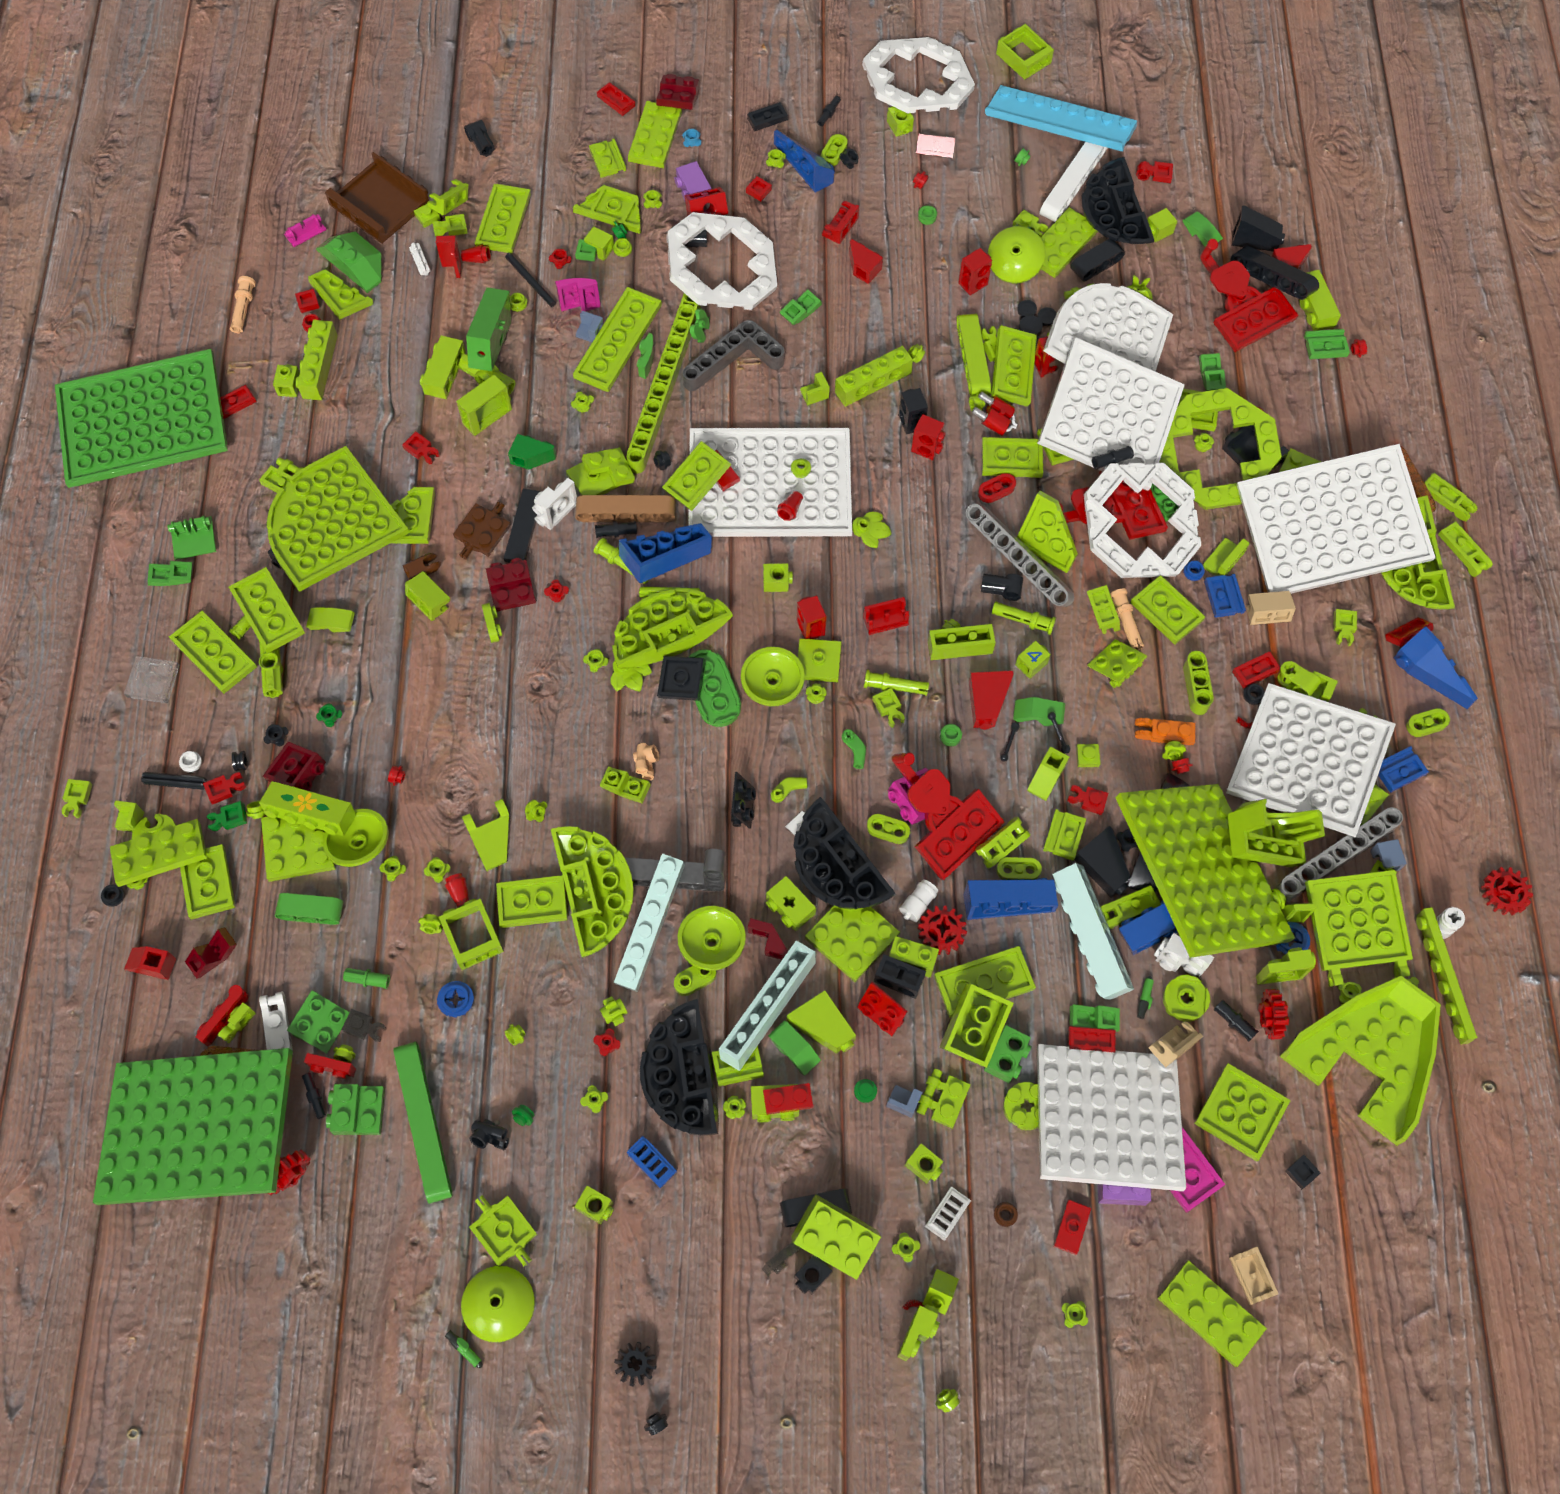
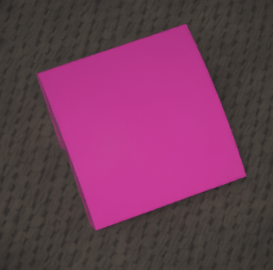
[555,278,601,311]

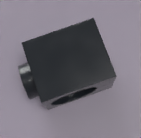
[795,1255,833,1295]

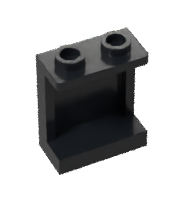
[1222,425,1289,470]

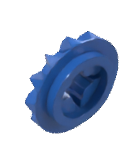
[1276,922,1310,955]
[437,981,474,1018]

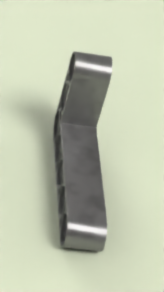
[683,320,785,391]
[625,849,726,891]

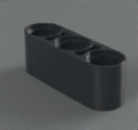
[1070,239,1125,282]
[780,1188,852,1227]

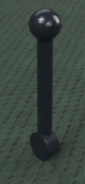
[1048,712,1070,753]
[1000,722,1020,762]

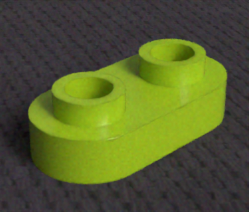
[821,134,847,166]
[482,603,503,643]
[1406,709,1450,737]
[867,814,910,844]
[996,857,1042,880]
[674,966,717,996]

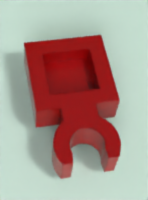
[402,431,440,464]
[203,772,246,805]
[1067,785,1109,815]

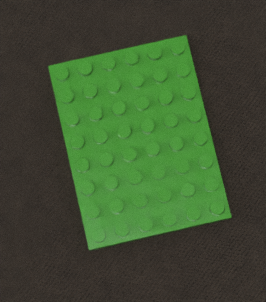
[55,349,228,488]
[93,1048,293,1205]

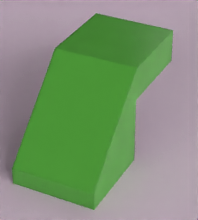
[1013,697,1065,726]
[768,1020,821,1076]

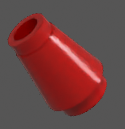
[461,244,491,264]
[777,491,803,521]
[444,873,469,908]

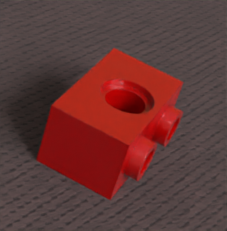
[684,187,728,216]

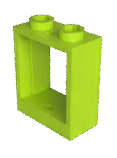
[996,24,1054,80]
[456,374,512,436]
[439,898,504,970]

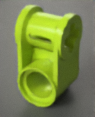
[1277,661,1321,696]

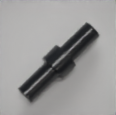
[817,96,841,126]
[302,1073,326,1119]

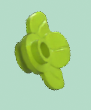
[852,512,892,548]
[611,660,652,692]

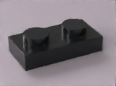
[747,102,788,132]

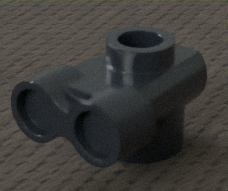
[469,1119,509,1150]

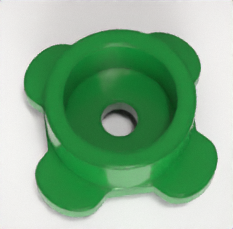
[611,221,628,239]
[316,703,342,727]

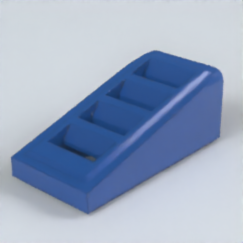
[626,1136,677,1189]

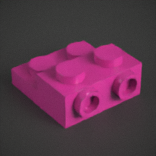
[887,768,928,825]

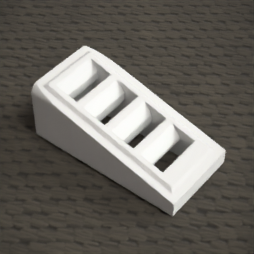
[925,1187,971,1241]

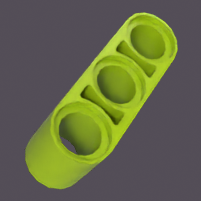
[1183,651,1214,715]

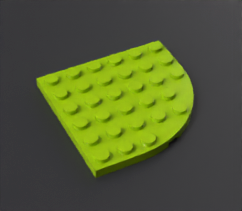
[267,446,409,592]

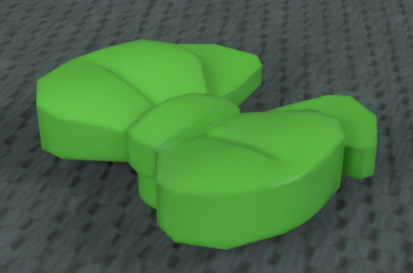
[690,309,710,343]

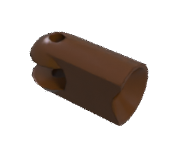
[402,553,441,580]

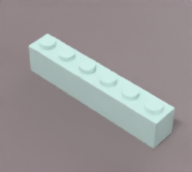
[614,854,685,992]
[1052,863,1134,1000]
[719,941,816,1071]

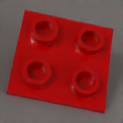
[857,982,908,1036]

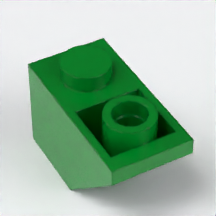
[508,434,557,470]

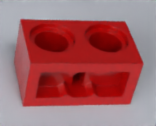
[958,248,992,295]
[911,414,946,460]
[797,595,826,639]

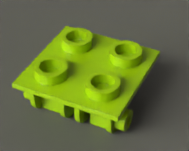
[1087,639,1147,688]

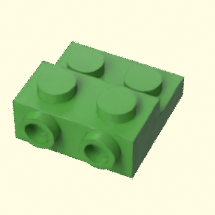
[326,1084,385,1135]

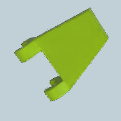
[462,799,509,871]

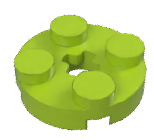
[1163,975,1210,1022]
[1003,1082,1039,1130]

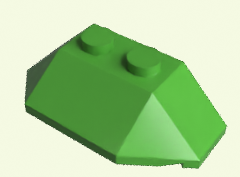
[316,232,382,293]

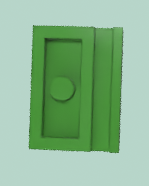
[1304,329,1350,359]

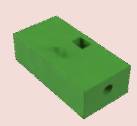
[466,287,511,371]

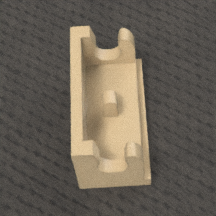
[1246,591,1296,625]
[1149,1021,1203,1068]
[1229,1247,1279,1305]

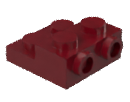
[656,74,699,110]
[486,558,536,612]
[263,742,326,791]

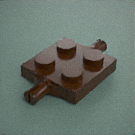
[453,501,511,560]

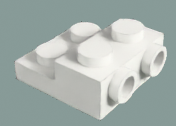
[532,478,577,530]
[1154,933,1214,977]

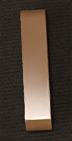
[575,495,675,522]

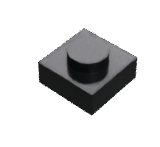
[1285,1155,1321,1190]

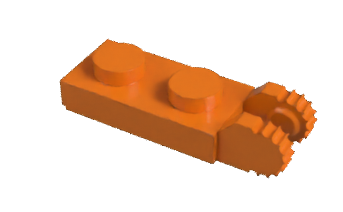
[1135,718,1195,745]

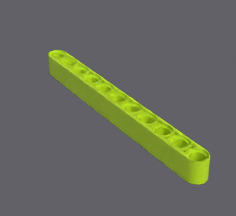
[627,293,701,474]

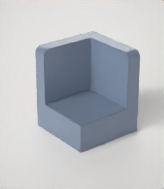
[576,311,604,342]
[1370,839,1407,871]
[886,1085,922,1118]

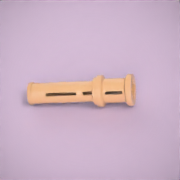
[230,276,256,333]
[1110,588,1144,650]

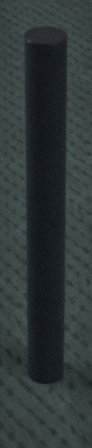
[505,252,556,307]

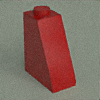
[969,671,1014,730]

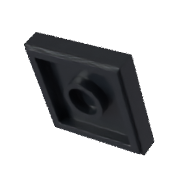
[657,656,706,701]

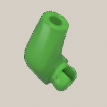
[841,729,866,769]

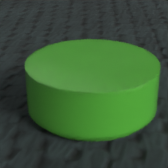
[918,205,937,225]
[940,724,962,746]

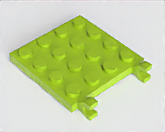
[1305,870,1413,987]

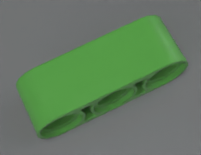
[275,893,344,925]

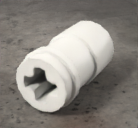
[899,879,938,922]
[1436,907,1465,939]

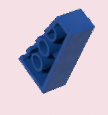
[619,523,712,583]
[963,878,1058,920]
[1119,900,1178,955]

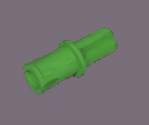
[343,968,390,989]

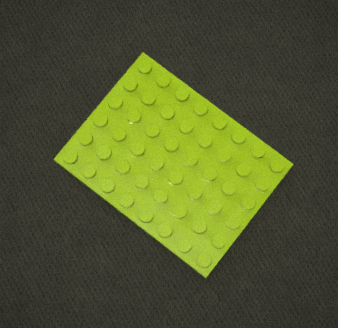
[1115,784,1295,958]

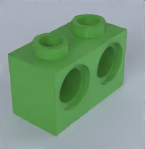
[984,1025,1032,1083]

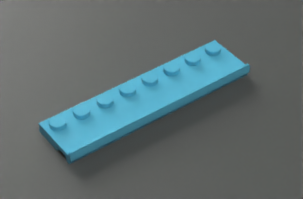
[985,85,1137,152]

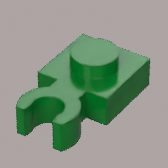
[207,801,247,831]

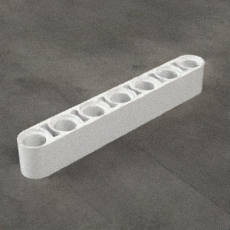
[1040,142,1108,222]

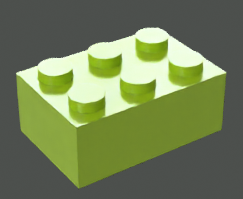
[939,983,1014,1068]
[791,1194,881,1280]

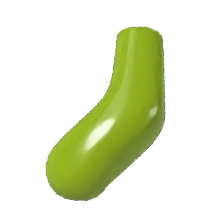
[770,777,807,803]

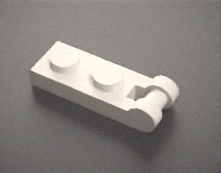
[259,991,293,1051]

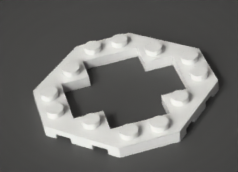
[862,37,975,113]
[666,212,777,310]
[1084,463,1201,578]

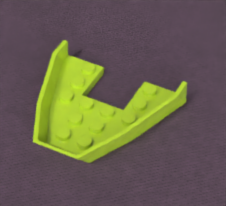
[1279,975,1441,1146]

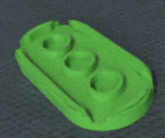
[689,649,741,727]

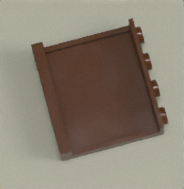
[325,152,429,244]

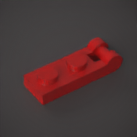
[195,985,248,1048]

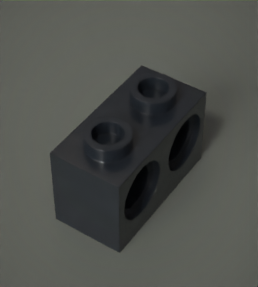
[898,388,928,434]
[874,954,926,999]

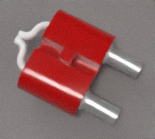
[972,392,1017,436]

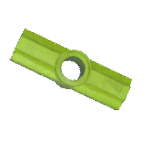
[458,354,516,395]
[259,641,283,698]

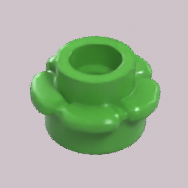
[1014,148,1031,166]

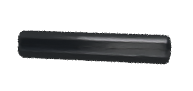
[141,772,207,790]

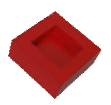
[746,176,772,202]
[295,288,320,313]

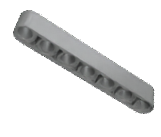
[966,504,1074,607]
[1276,807,1403,902]

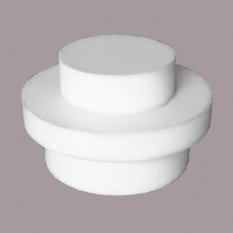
[179,751,202,772]

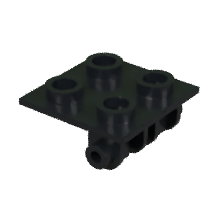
[731,772,756,829]

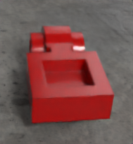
[1136,161,1173,183]

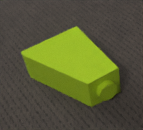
[787,991,856,1053]

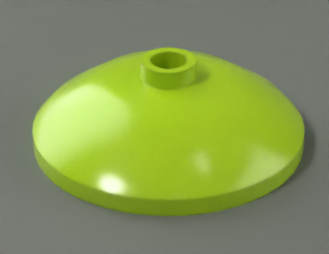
[988,226,1045,284]
[741,647,805,706]
[322,809,389,867]
[678,906,746,970]
[461,1266,535,1342]

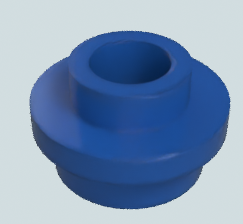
[1183,561,1205,581]

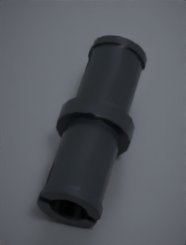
[1092,446,1134,470]
[595,521,637,538]
[1214,999,1259,1042]

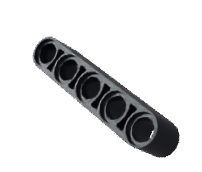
[1230,246,1319,300]

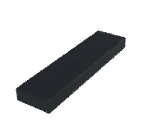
[504,488,541,563]

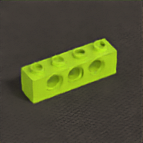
[835,346,913,407]

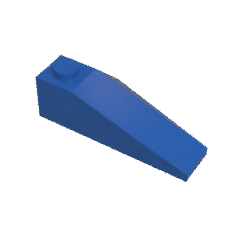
[774,130,835,193]
[1394,627,1478,709]

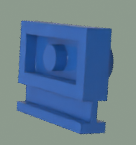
[1204,574,1246,618]
[1378,746,1429,793]

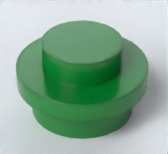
[854,1079,877,1103]
[512,1104,535,1126]

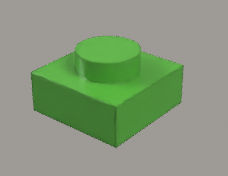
[575,239,597,262]

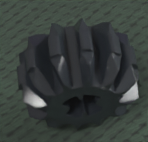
[614,1342,657,1387]

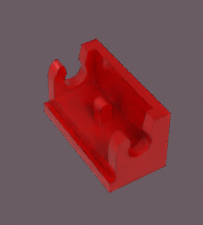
[822,201,859,244]
[1034,336,1057,378]
[863,597,909,635]

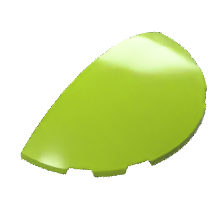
[1381,495,1455,609]
[612,589,733,668]
[551,826,634,958]

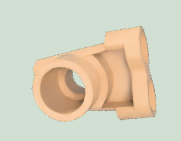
[633,743,659,781]

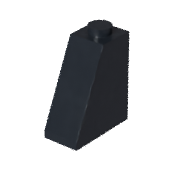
[1231,206,1285,252]
[1074,826,1131,898]

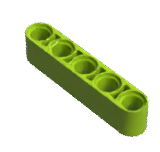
[956,313,991,396]

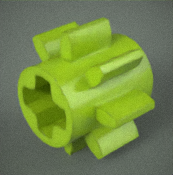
[600,996,628,1026]

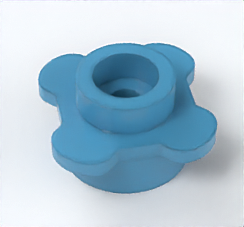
[682,129,701,147]

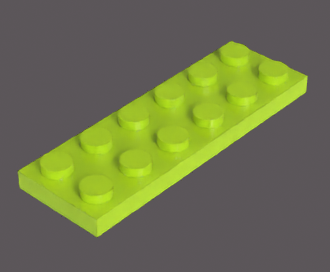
[573,287,662,392]

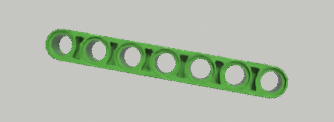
[393,1041,453,1204]

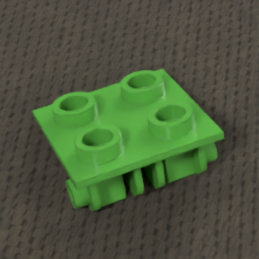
[167,515,216,560]
[286,990,351,1054]

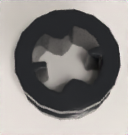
[231,751,248,771]

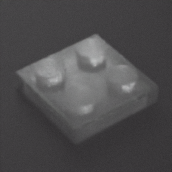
[124,656,180,703]

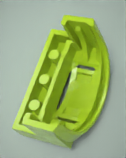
[1227,799,1325,868]

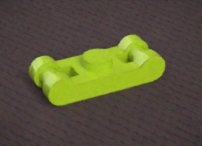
[975,816,1030,868]

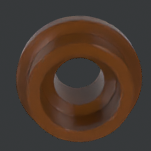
[994,1202,1018,1227]

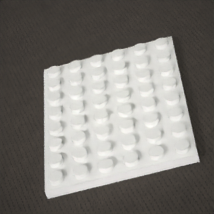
[688,428,852,537]
[1237,444,1435,594]

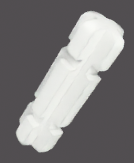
[409,242,431,276]

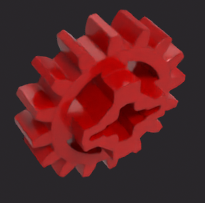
[1481,867,1533,916]
[918,905,967,955]
[1258,989,1289,1040]
[268,1149,311,1195]

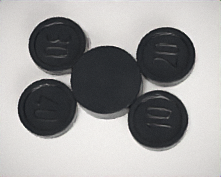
[1013,300,1057,352]

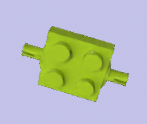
[469,1195,538,1267]

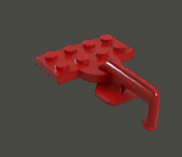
[1200,239,1299,352]
[1059,471,1168,540]
[892,752,1005,880]

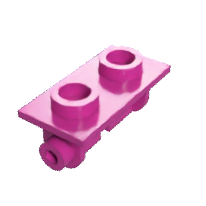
[284,214,327,247]

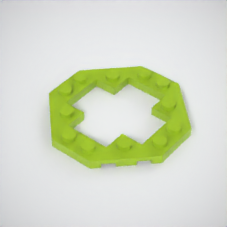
[1159,388,1282,510]

